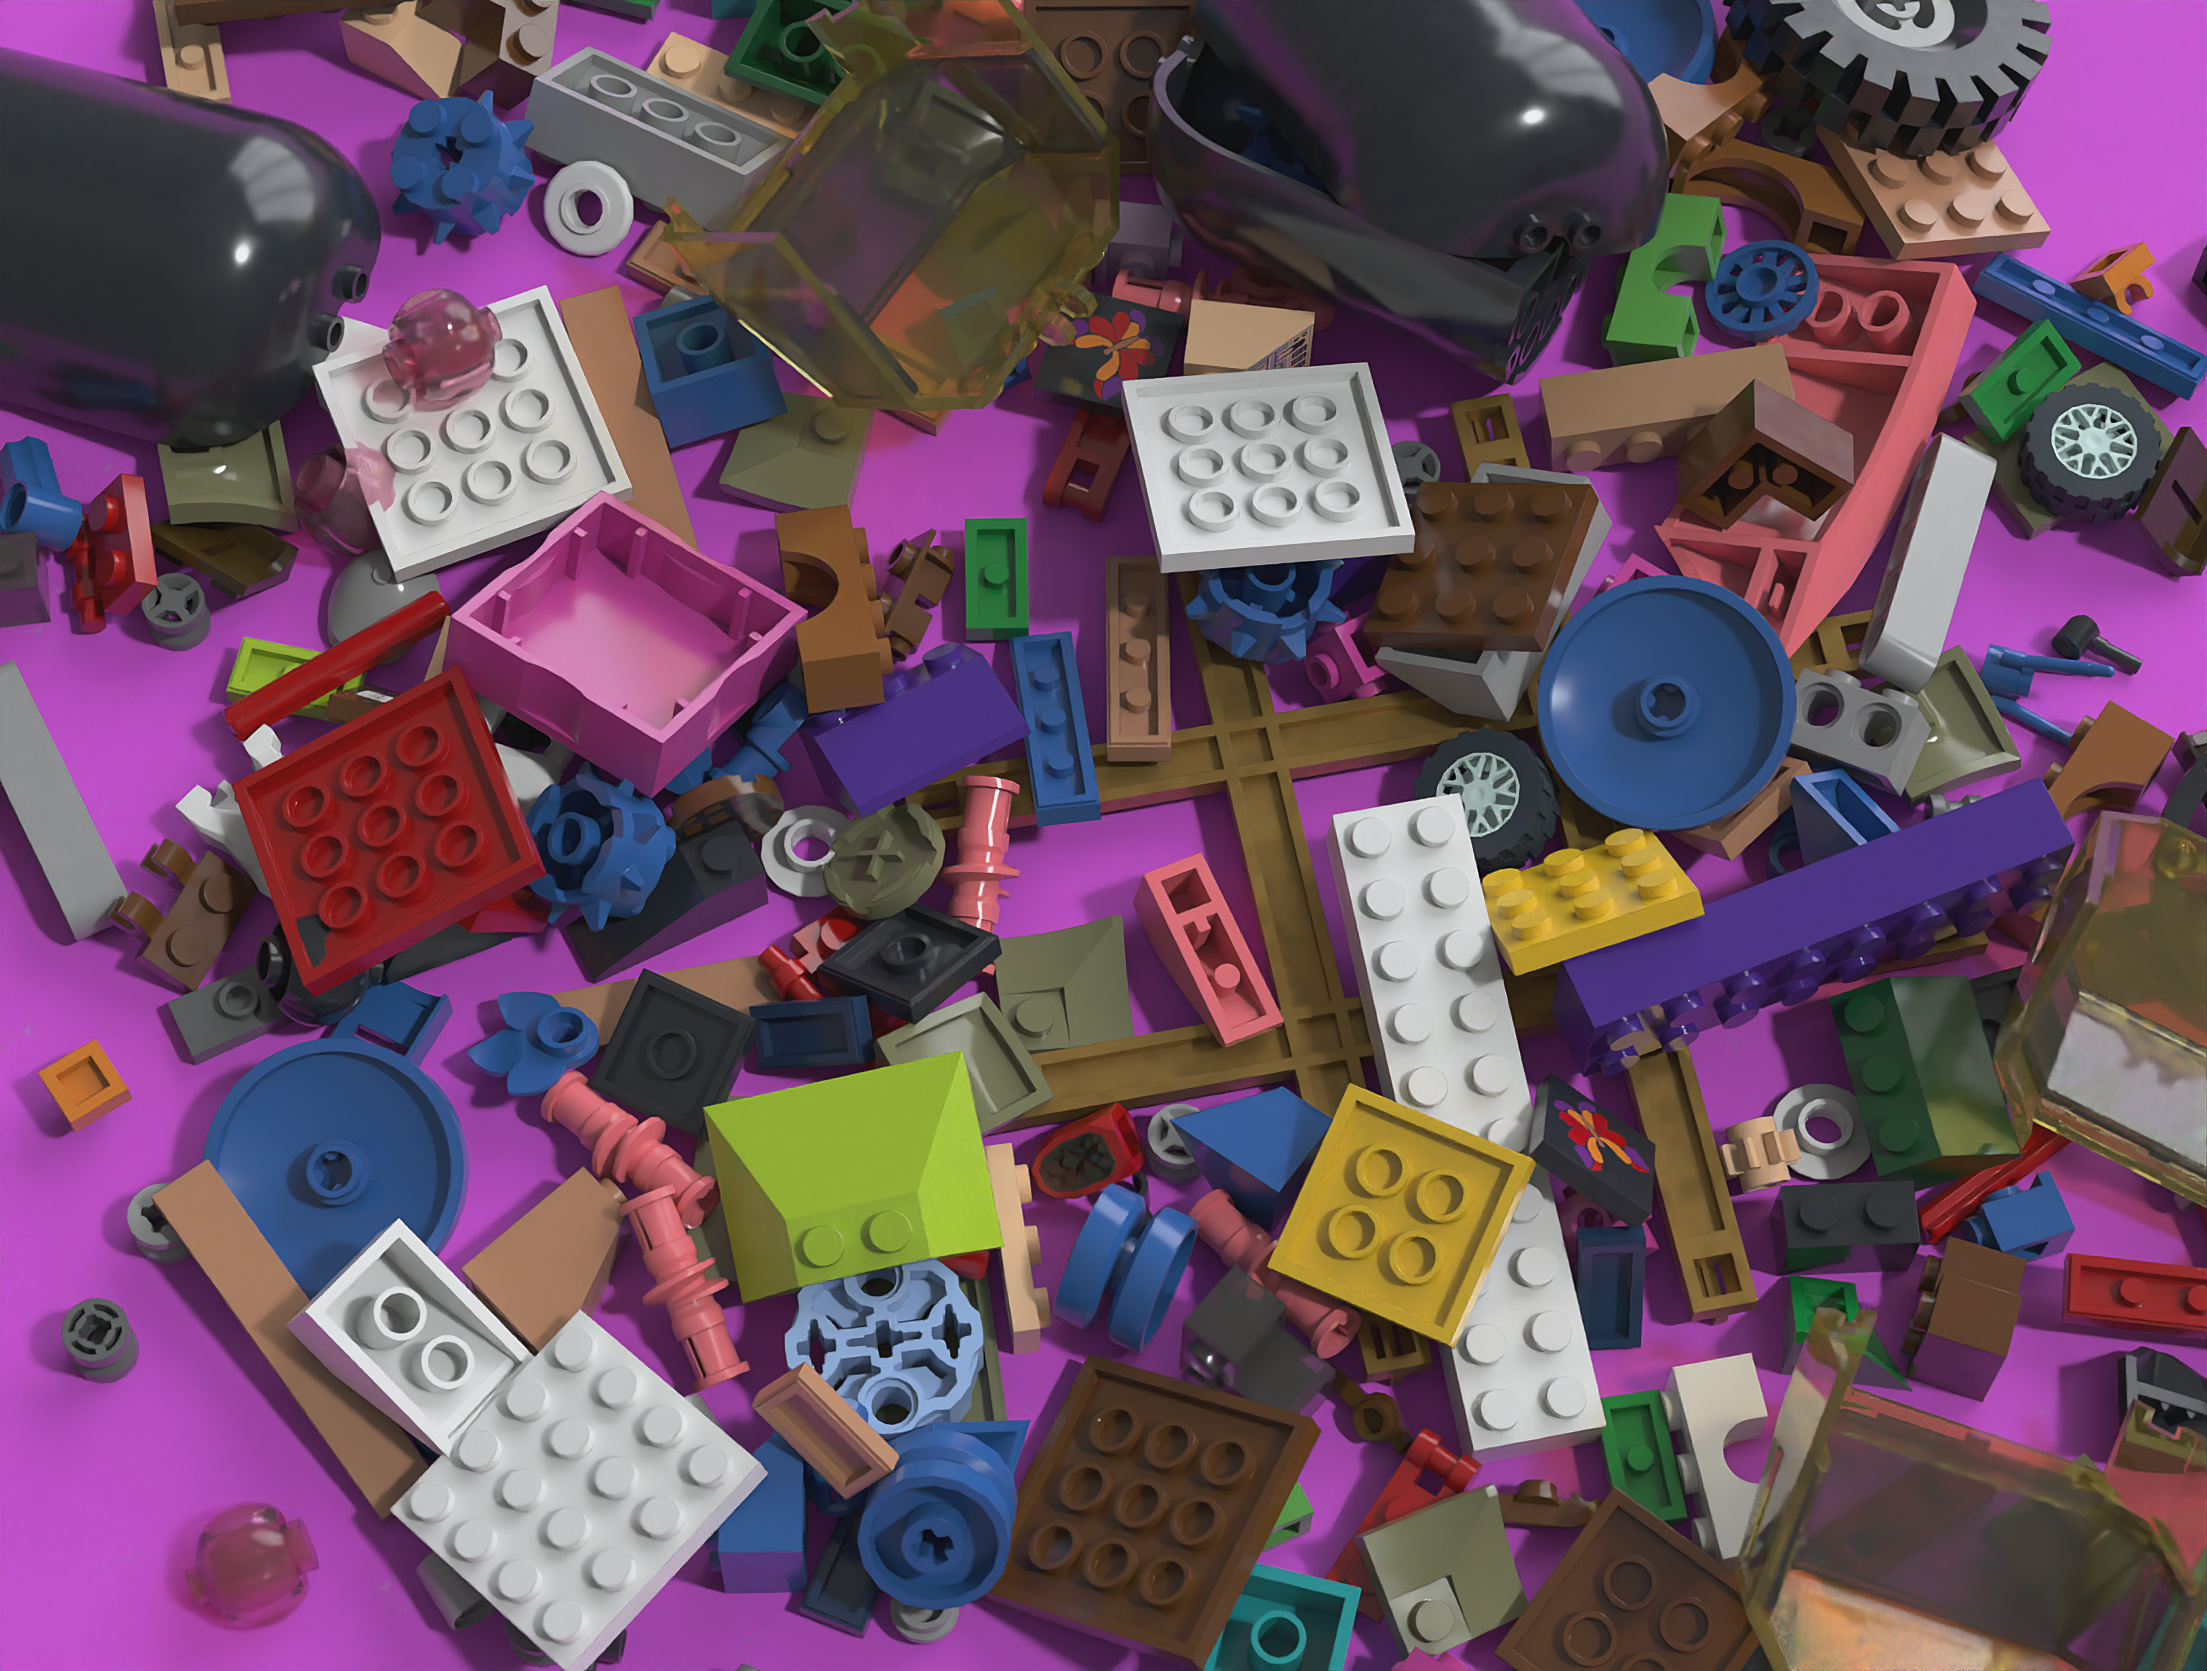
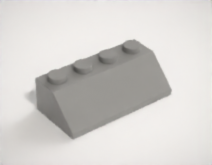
[524,46,796,239]
[1375,462,1613,722]

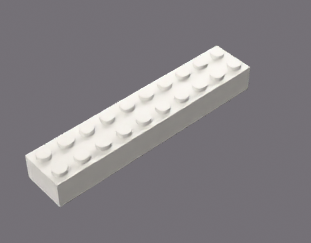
[1326,793,1606,1463]

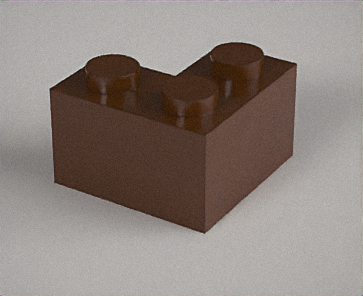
[416,0,559,111]
[1677,378,1854,531]
[1900,1236,2027,1402]

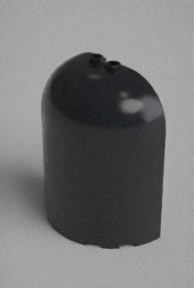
[1190,0,1670,258]
[1146,32,1597,386]
[0,47,381,448]

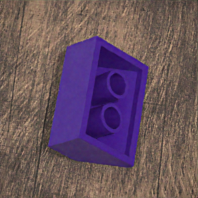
[797,642,1031,818]

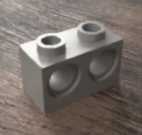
[1786,668,1931,797]

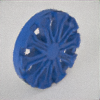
[1705,240,1820,342]

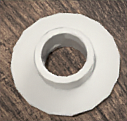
[543,161,633,256]
[761,805,850,898]
[1773,1084,1871,1180]

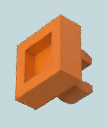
[2070,241,2156,316]
[38,1038,133,1133]

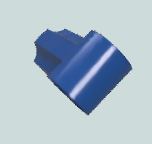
[0,436,82,552]

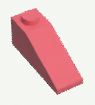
[1132,852,1284,1049]

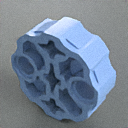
[785,1259,984,1442]

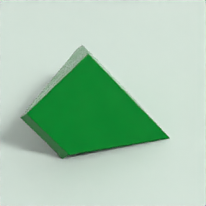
[1781,1274,1913,1392]

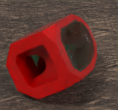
[1029,1102,1146,1199]

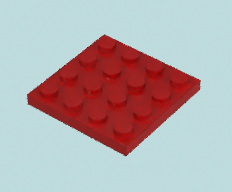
[231,664,547,997]

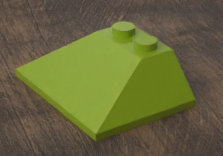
[703,1050,1005,1304]

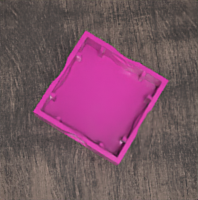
[442,490,808,799]

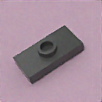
[168,964,294,1065]

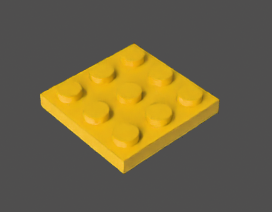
[1481,829,1705,976]
[1267,1083,1536,1349]

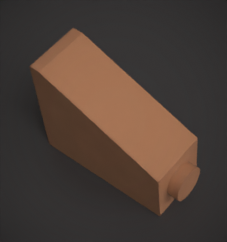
[461,1167,632,1357]

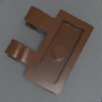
[106,838,258,994]

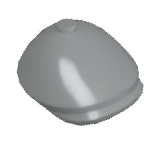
[327,546,441,666]

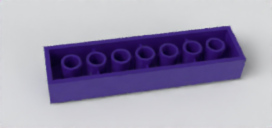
[1551,777,2076,1078]

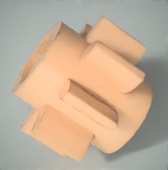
[1717,1116,1802,1193]

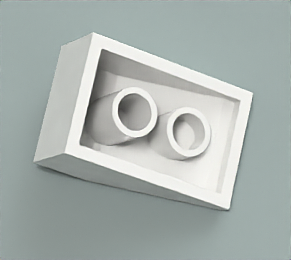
[286,1219,534,1458]

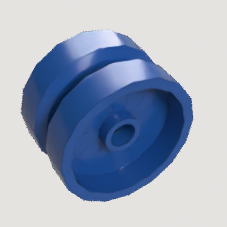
[1054,1183,1199,1354]
[857,1429,1018,1610]

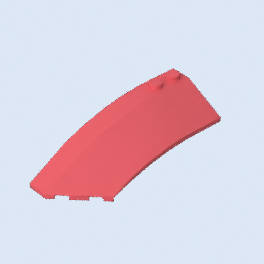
[1653,253,1977,659]

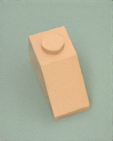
[339,0,465,101]

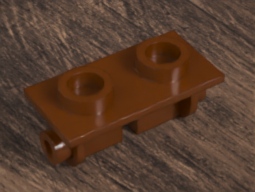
[877,528,955,661]

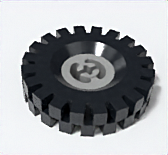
[1722,0,2052,156]

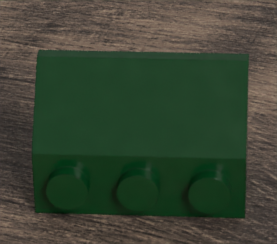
[723,0,939,137]
[1828,976,2023,1192]

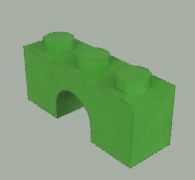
[1601,193,1727,367]

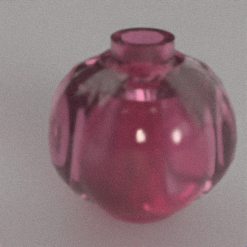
[382,288,503,405]
[293,441,396,557]
[185,1501,319,1629]

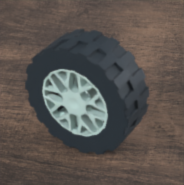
[2017,382,2162,525]
[1411,728,1561,877]

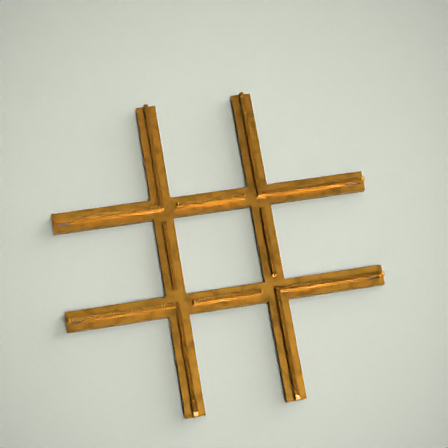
[904,393,1989,1386]

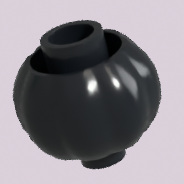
[256,914,383,1026]

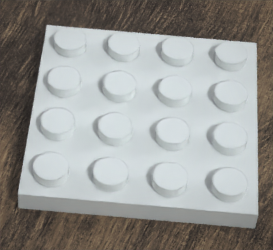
[312,285,634,583]
[1121,362,1415,573]
[390,1309,768,1671]

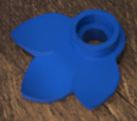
[468,991,600,1096]

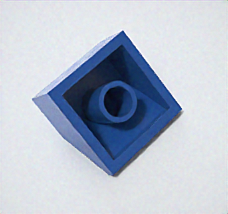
[632,282,788,448]
[706,1431,808,1594]

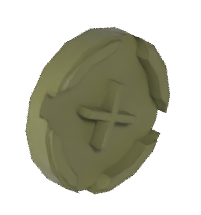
[823,802,946,921]

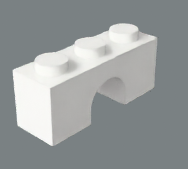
[1660,1353,1802,1575]

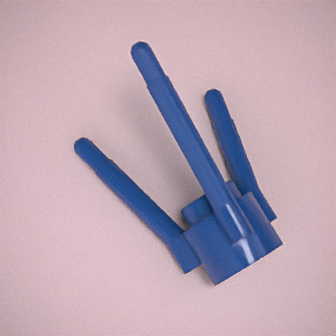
[1980,643,2115,752]

